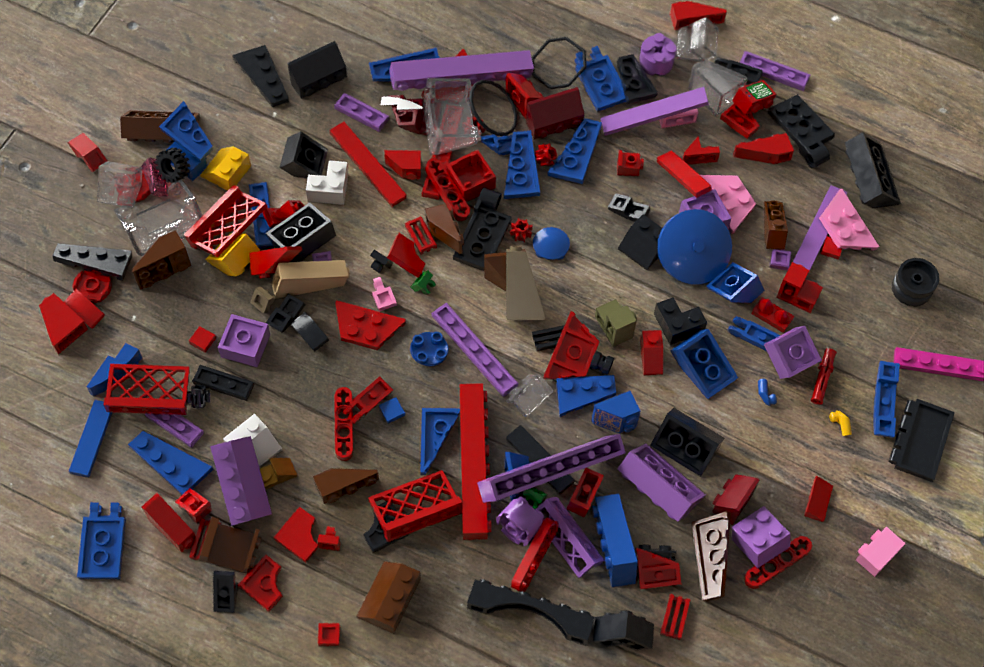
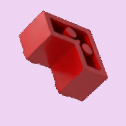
[776,262,823,314]

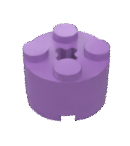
[639,33,677,76]
[496,497,544,546]

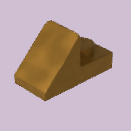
[260,458,298,490]

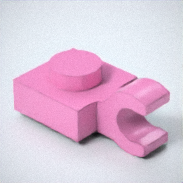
[372,277,397,312]

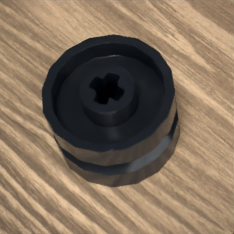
[892,258,939,307]

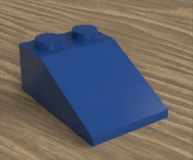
[670,329,738,399]

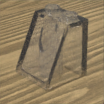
[688,59,748,116]

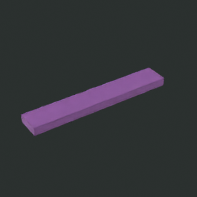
[601,87,709,136]
[793,185,848,270]
[432,303,518,397]

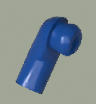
[758,379,777,406]

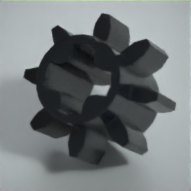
[187,385,210,408]

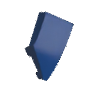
[481,134,513,155]

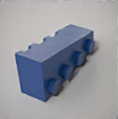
[592,494,637,588]

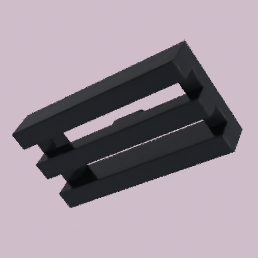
[532,325,564,351]

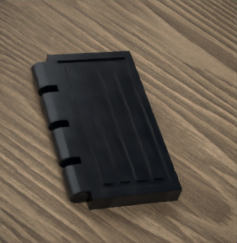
[889,399,955,483]

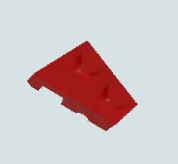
[720,103,760,139]
[635,548,681,589]

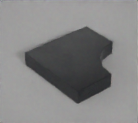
[363,501,409,553]

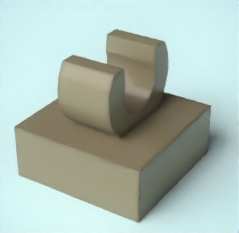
[250,286,276,314]

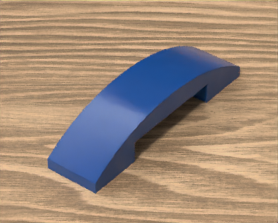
[873,361,900,438]

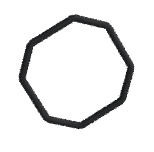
[531,37,587,89]

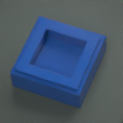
[379,397,405,424]

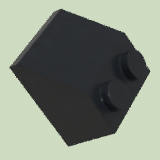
[279,131,328,179]
[618,214,662,270]

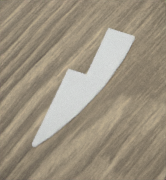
[381,97,423,110]

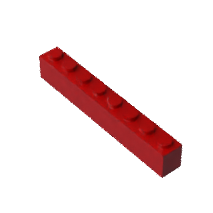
[460,383,491,540]

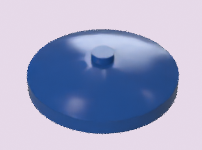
[658,209,732,284]

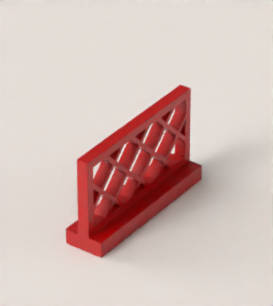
[184,185,268,258]
[104,364,190,415]
[368,470,462,542]

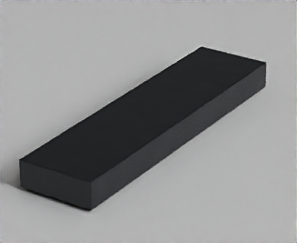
[506,425,575,495]

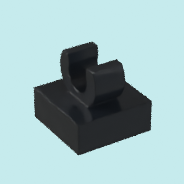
[370,250,394,273]

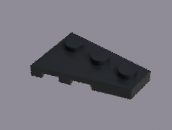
[617,54,658,104]

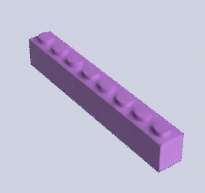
[389,50,534,91]
[477,434,626,502]

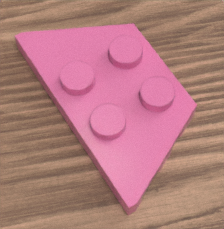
[700,175,756,234]
[819,189,879,251]

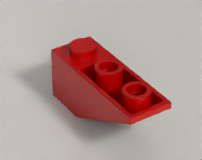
[733,133,794,164]

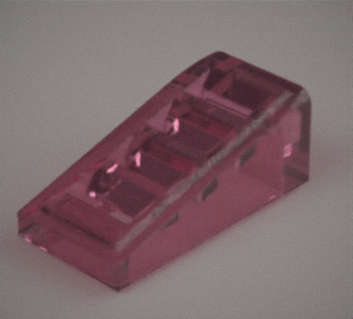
[141,158,168,197]

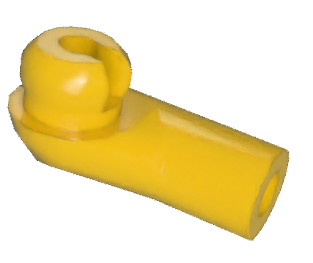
[829,410,852,436]

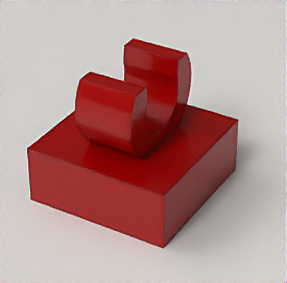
[318,526,341,551]

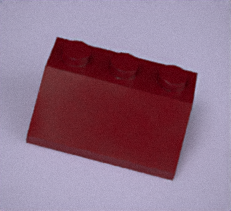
[526,87,585,139]

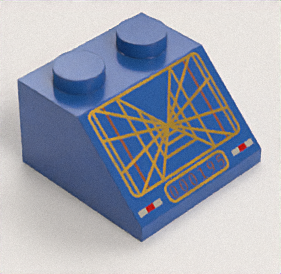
[591,391,641,433]

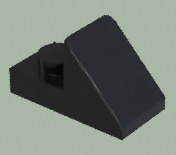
[213,571,238,613]

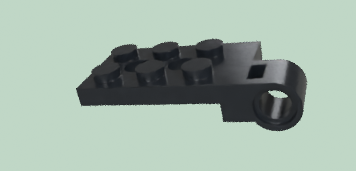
[768,94,835,168]
[453,188,512,271]

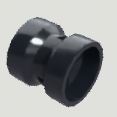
[589,351,614,375]

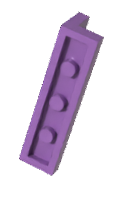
[537,497,604,578]

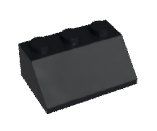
[288,41,347,99]
[265,202,336,262]
[650,408,725,477]

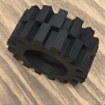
[155,147,190,183]

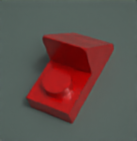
[682,137,720,165]
[175,488,212,524]

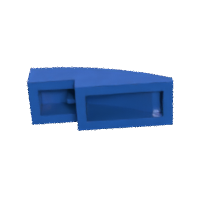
[87,343,142,396]

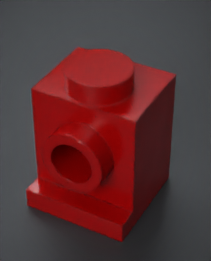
[617,150,644,176]

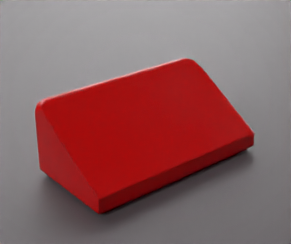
[804,476,833,522]

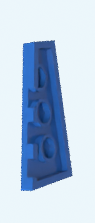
[369,48,439,82]
[548,119,602,184]
[504,130,540,199]
[128,431,213,495]

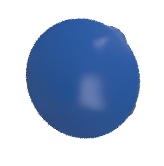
[533,227,570,260]
[410,332,449,366]

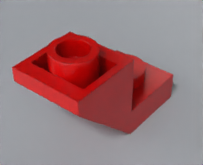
[67,133,108,172]
[262,200,304,228]

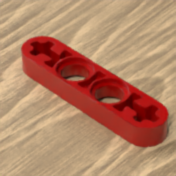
[425,158,470,221]
[334,387,353,461]
[511,517,558,592]
[744,536,812,589]

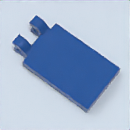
[574,46,626,112]
[77,502,126,579]

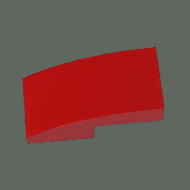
[64,289,105,329]

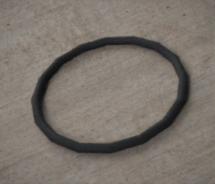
[469,80,518,136]

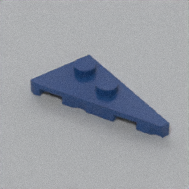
[420,408,460,475]

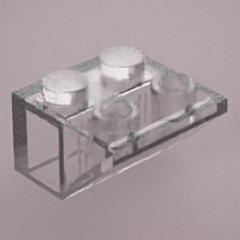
[676,17,719,62]
[97,161,142,208]

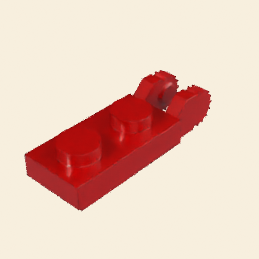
[343,376,393,424]

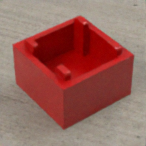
[446,150,496,202]

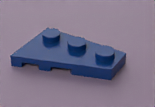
[159,101,214,162]
[556,375,616,417]

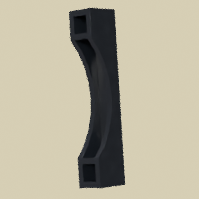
[467,579,595,646]

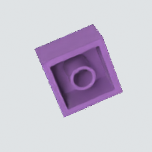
[732,506,790,568]

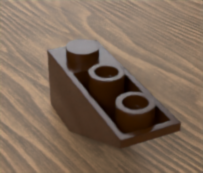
[764,200,788,250]
[425,204,464,254]
[313,468,379,504]

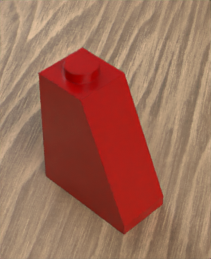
[39,293,88,354]
[142,493,196,552]

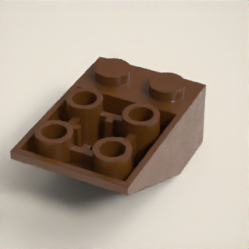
[132,230,191,290]

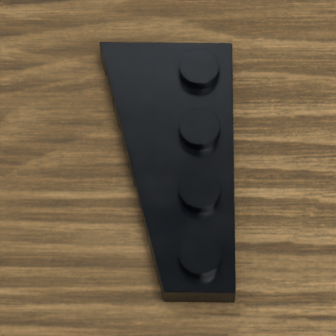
[232,45,289,107]

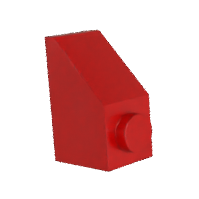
[384,150,421,180]
[640,330,663,376]

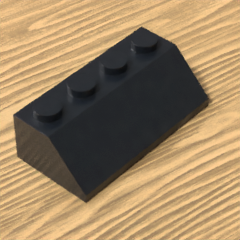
[845,132,901,209]

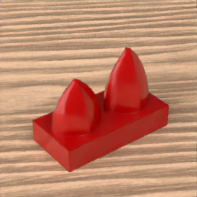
[751,297,795,333]

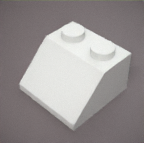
[223,414,282,468]

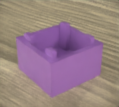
[679,189,731,228]
[218,314,270,367]
[764,326,822,379]

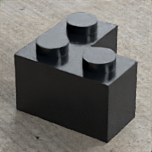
[654,297,707,345]
[593,610,654,651]

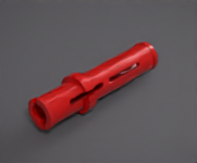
[810,348,837,405]

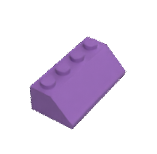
[210,436,272,526]
[618,443,706,522]

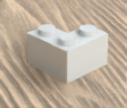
[306,161,349,205]

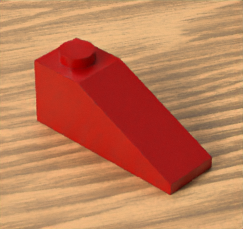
[670,1,727,30]
[249,246,302,278]

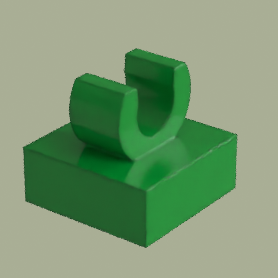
[410,270,436,295]
[523,487,548,510]

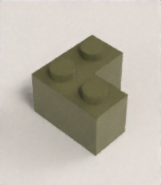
[595,299,637,347]

